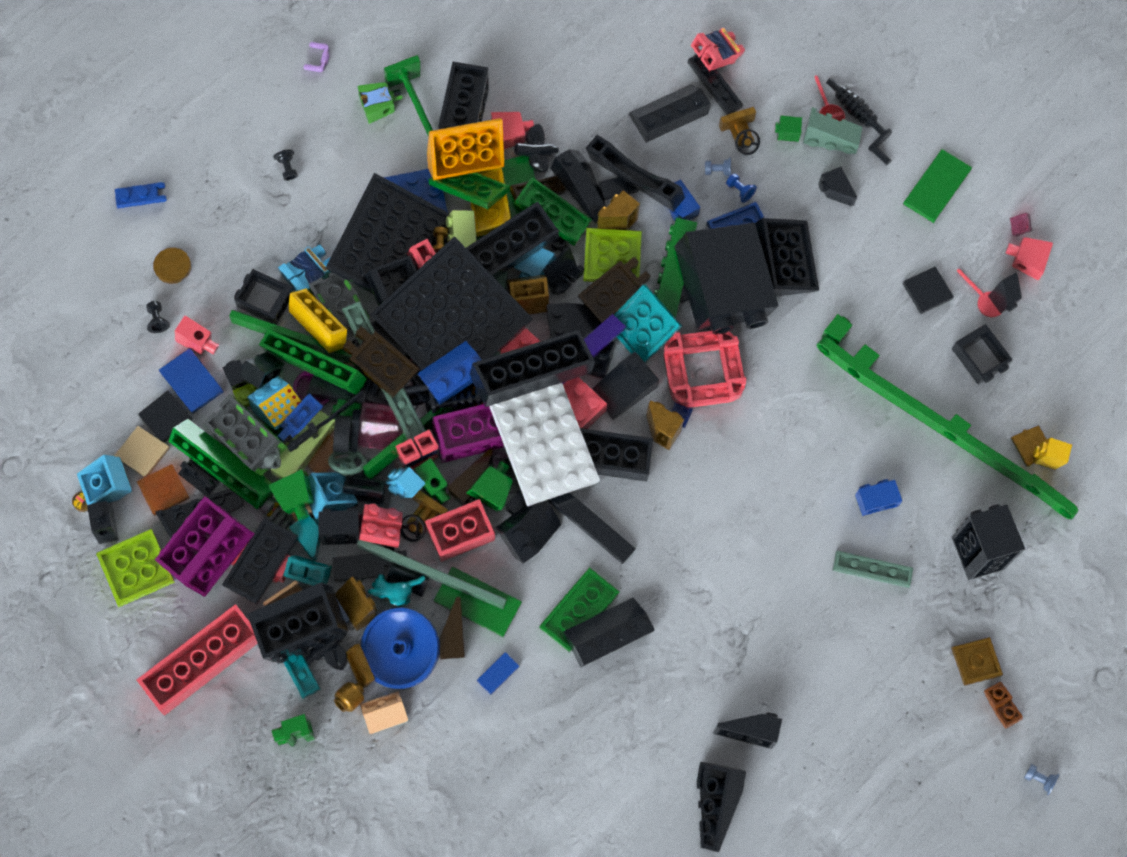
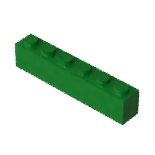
[654,218,698,318]
[259,329,366,395]
[168,419,273,510]

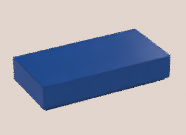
[477,652,519,695]

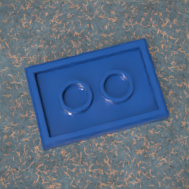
[706,202,765,229]
[159,348,224,414]

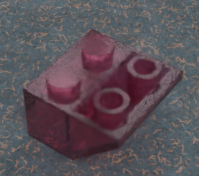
[358,403,400,449]

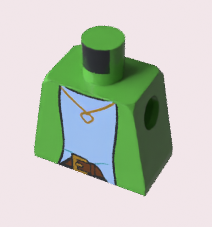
[357,82,402,124]

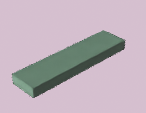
[832,551,913,588]

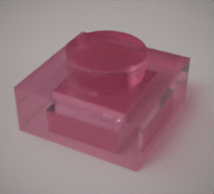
[1010,212,1032,237]

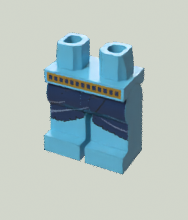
[278,244,331,293]

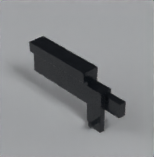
[332,545,407,582]

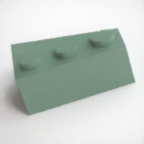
[803,107,862,154]

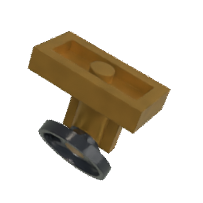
[719,106,760,155]
[400,490,448,542]

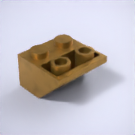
[597,190,640,230]
[507,275,549,314]
[646,400,684,450]
[335,577,377,631]

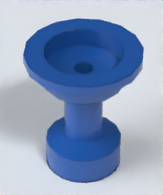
[726,173,757,203]

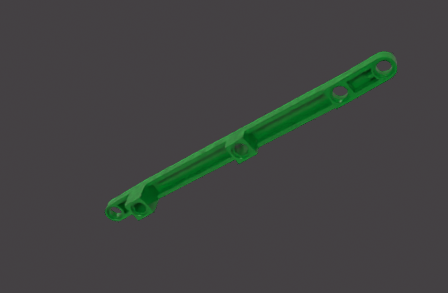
[816,337,1079,520]

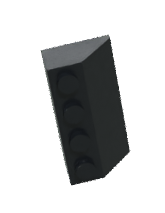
[629,84,711,143]
[563,597,655,668]

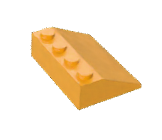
[427,118,504,180]

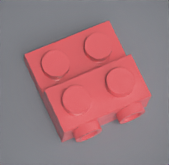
[359,504,403,548]

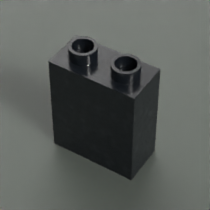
[674,222,779,335]

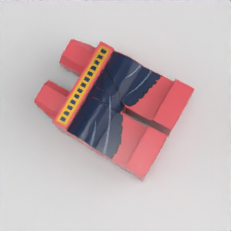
[691,28,745,71]
[395,430,438,470]

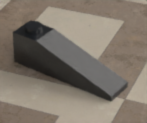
[550,149,607,223]
[697,761,746,852]

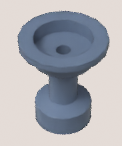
[705,157,731,177]
[1024,764,1060,796]

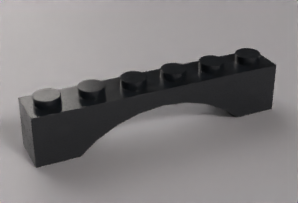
[586,134,685,212]

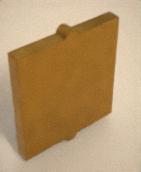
[1011,425,1047,467]

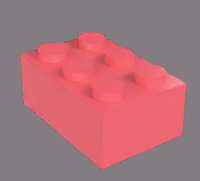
[425,499,495,562]

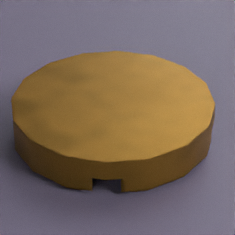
[153,248,191,284]

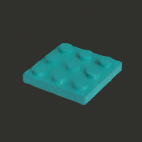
[614,285,682,363]

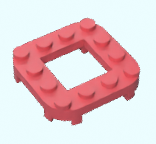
[663,331,746,408]

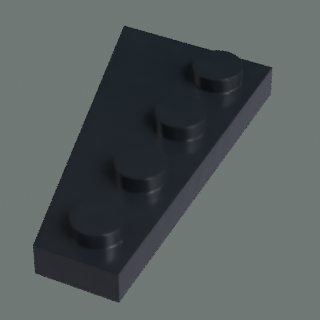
[155,489,244,538]

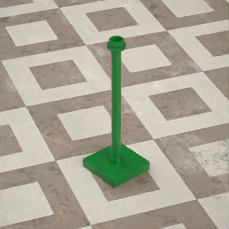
[384,55,433,137]

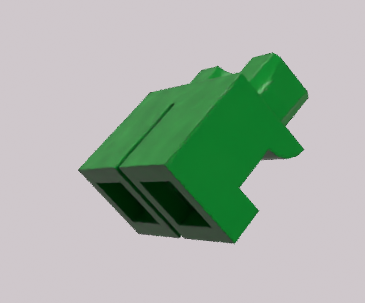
[272,714,315,747]

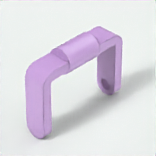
[304,42,330,72]

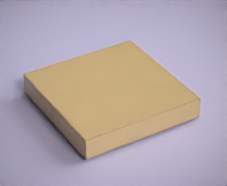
[114,426,170,478]

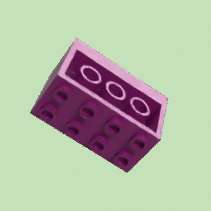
[431,404,505,464]
[155,496,254,597]

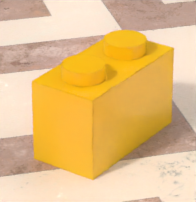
[1033,438,1072,470]

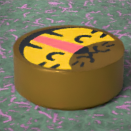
[72,491,88,512]

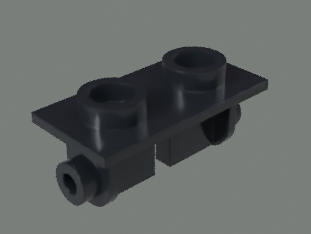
[178,459,220,497]

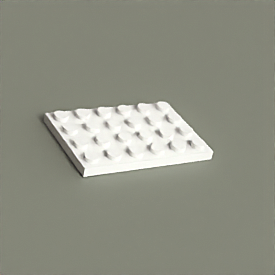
[489,383,600,506]

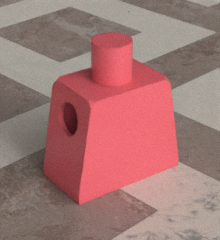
[491,112,534,149]
[1005,237,1053,280]
[174,316,219,355]

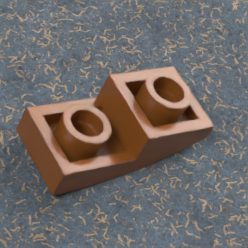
[984,681,1023,729]

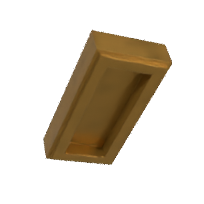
[346,643,375,688]

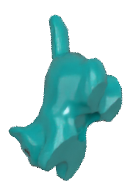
[368,574,425,606]

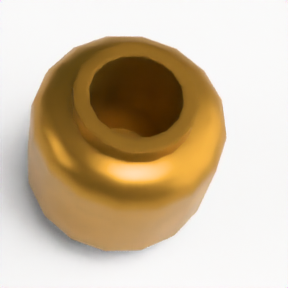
[334,682,364,712]

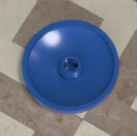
[361,608,440,689]

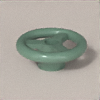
[328,449,367,476]

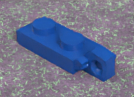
[277,393,323,442]

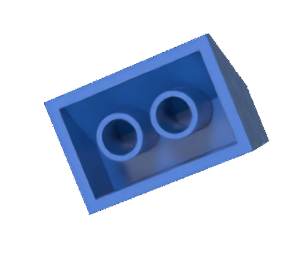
[418,341,481,405]

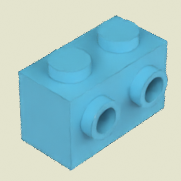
[385,467,426,499]

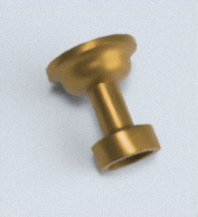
[432,227,448,253]

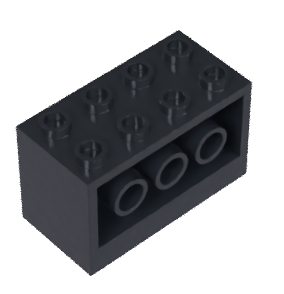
[438,61,489,129]
[951,504,1025,581]
[247,582,348,664]

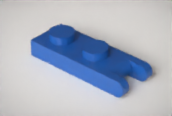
[115,182,167,209]

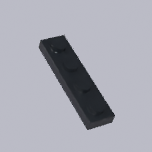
[688,55,743,115]

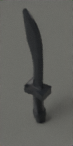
[287,390,364,452]

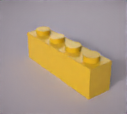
[288,289,347,353]

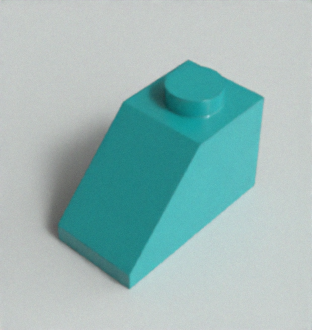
[289,515,321,561]

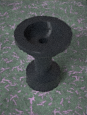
[273,149,298,181]
[146,301,170,333]

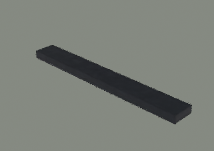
[505,458,636,564]

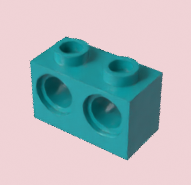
[283,555,332,585]

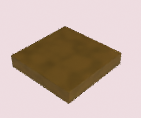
[951,637,1003,686]

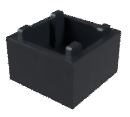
[319,508,361,545]

